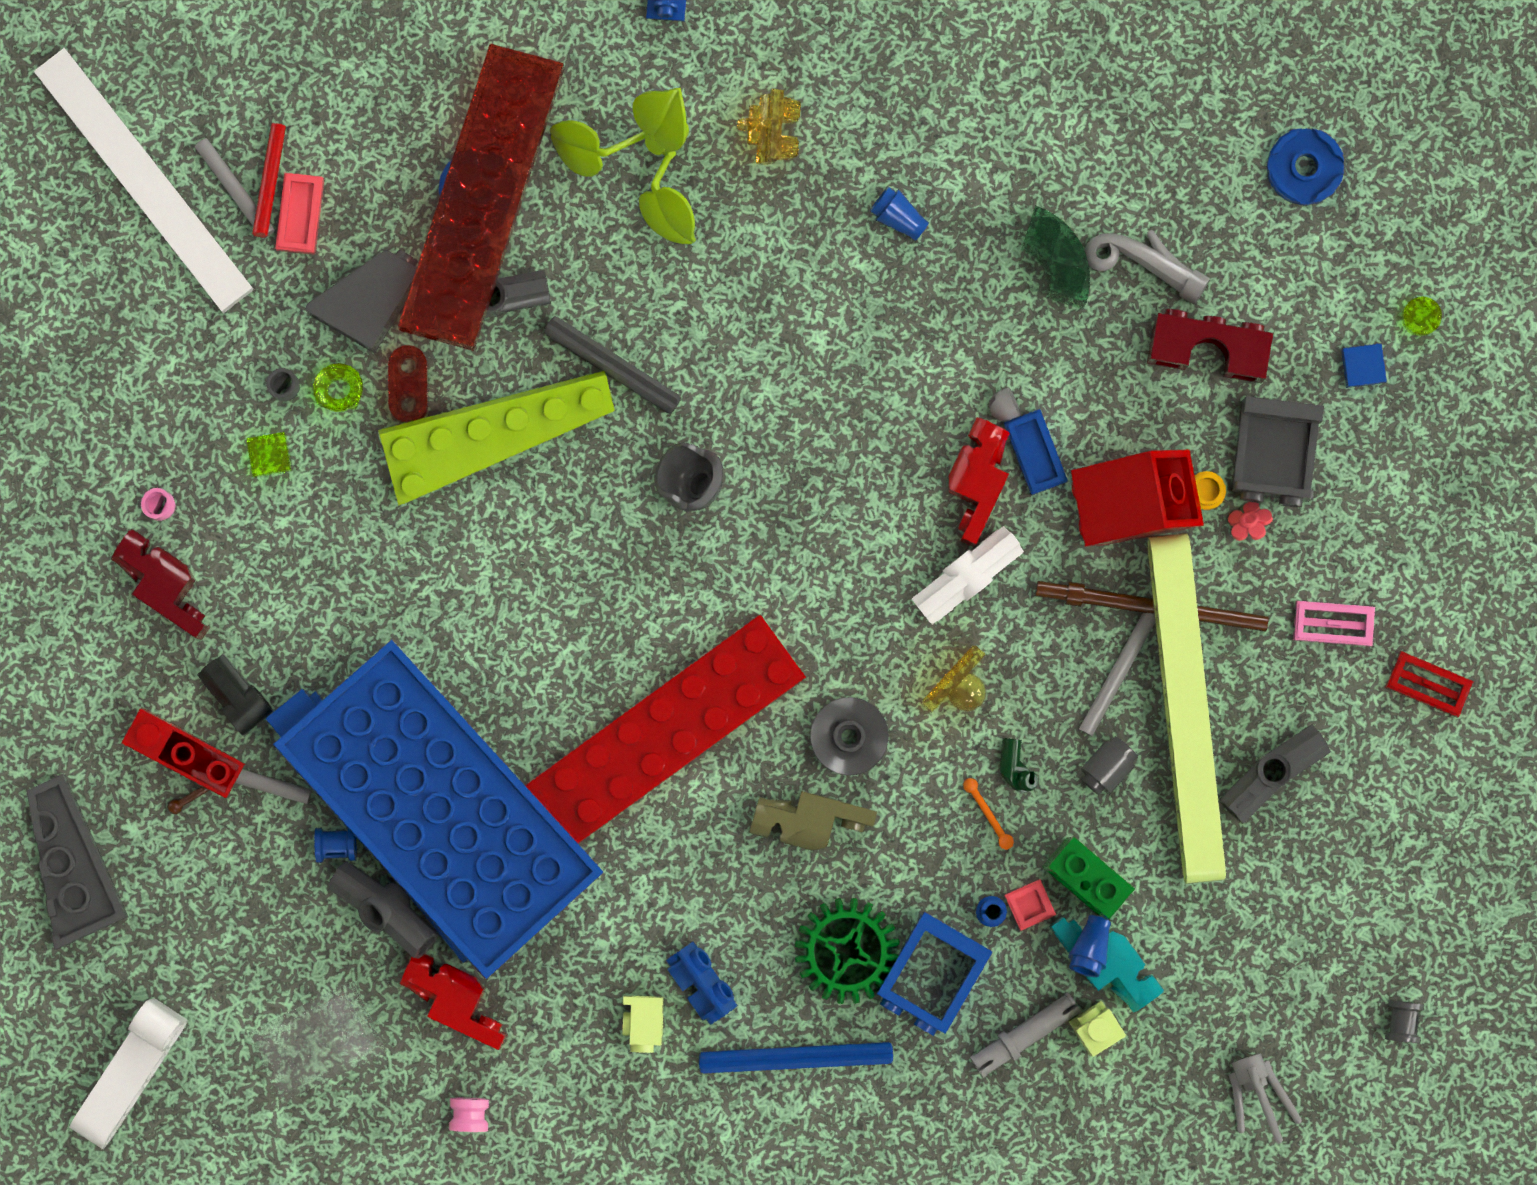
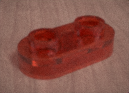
[388,345,429,423]

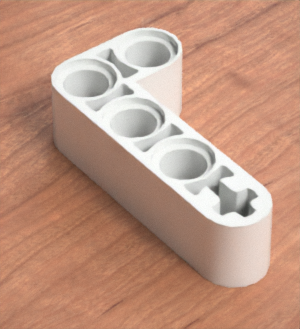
[69,998,188,1149]

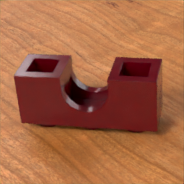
[1147,309,1274,384]

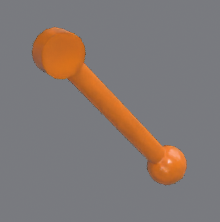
[963,778,1014,850]

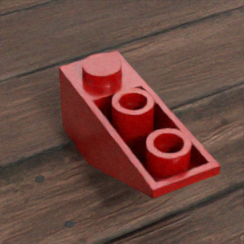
[121,707,245,798]

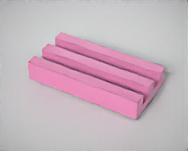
[1293,601,1375,646]

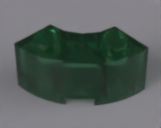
[1021,205,1090,309]

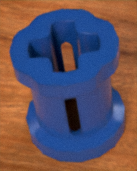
[314,827,357,863]

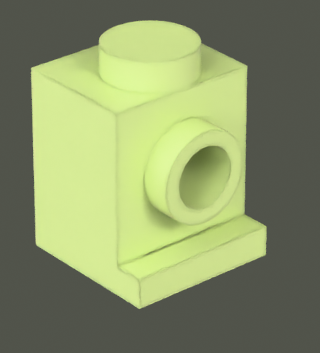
[623,995,664,1053]
[1068,1001,1126,1057]

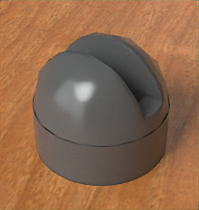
[266,368,300,401]

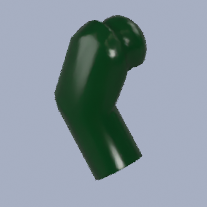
[999,738,1038,793]

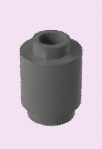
[1081,736,1138,795]

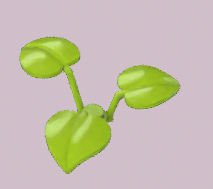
[550,88,696,244]

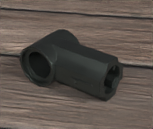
[197,654,274,736]

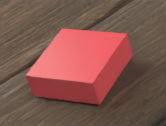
[1004,879,1056,931]

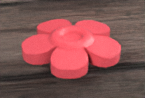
[1228,502,1273,541]

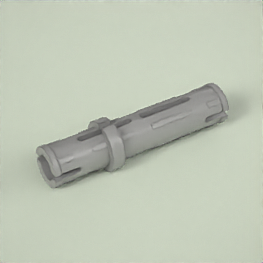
[970,992,1081,1078]

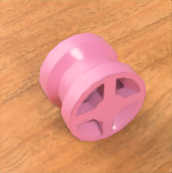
[449,1097,489,1132]

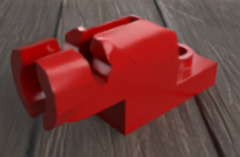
[948,417,1010,547]
[400,954,508,1050]

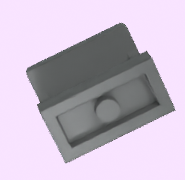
[1231,396,1324,507]

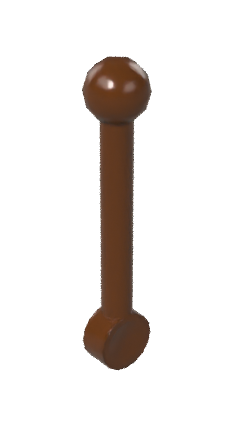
[167,786,210,814]

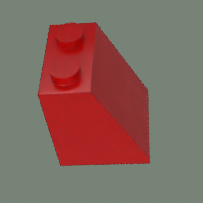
[1071,449,1204,547]

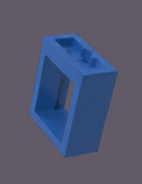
[876,912,992,1036]

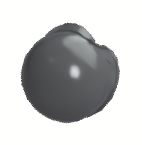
[654,442,723,512]

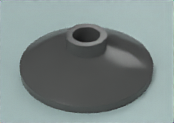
[810,697,889,776]

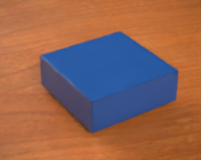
[1341,343,1387,388]

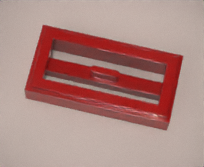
[1385,651,1474,718]

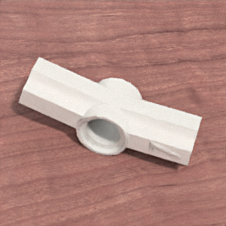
[912,526,1024,625]

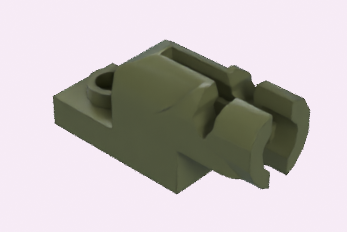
[749,791,877,851]

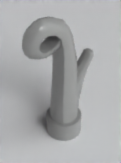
[1084,230,1211,305]

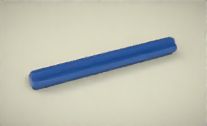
[699,1042,893,1074]

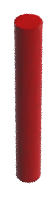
[252,123,286,238]

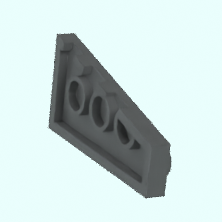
[27,774,128,950]

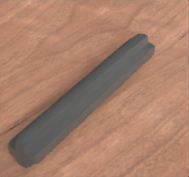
[544,316,681,414]

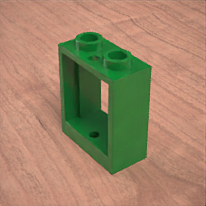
[1042,837,1135,919]

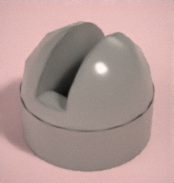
[989,387,1021,421]

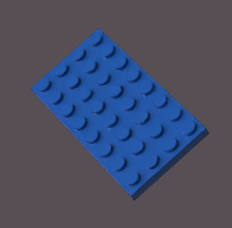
[273,640,603,980]

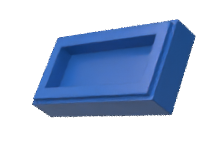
[1003,409,1068,496]

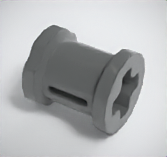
[1385,1000,1424,1044]

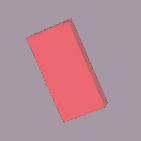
[275,173,324,255]

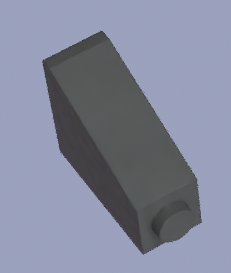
[304,250,422,354]

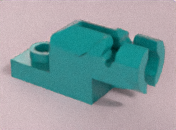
[1049,917,1164,1012]

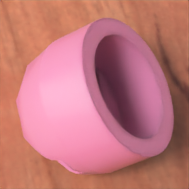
[141,488,176,521]

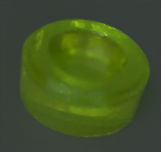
[1401,296,1442,337]

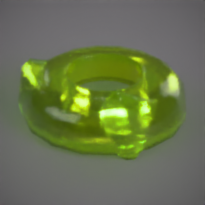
[313,363,363,412]

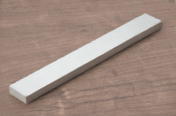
[34,48,254,313]

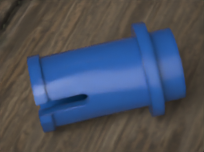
[976,896,1007,927]

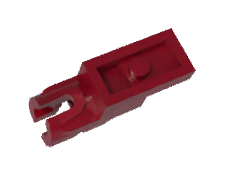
[111,529,210,640]

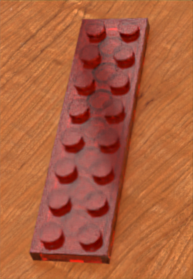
[398,44,564,351]

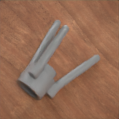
[1228,1053,1302,1144]

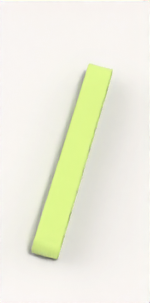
[1147,533,1226,884]

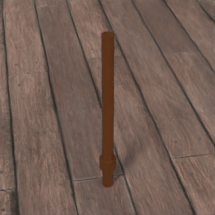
[1035,581,1269,632]

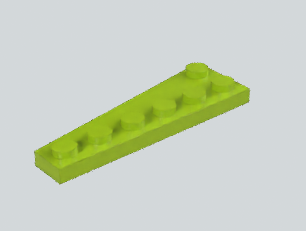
[378,371,615,506]

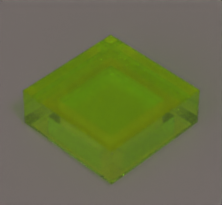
[246,432,292,478]

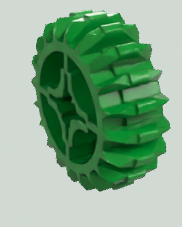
[795,898,900,1004]

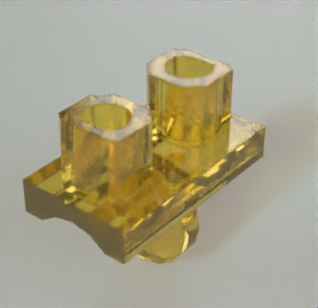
[737,89,801,165]

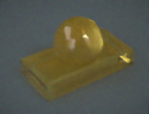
[921,645,986,713]

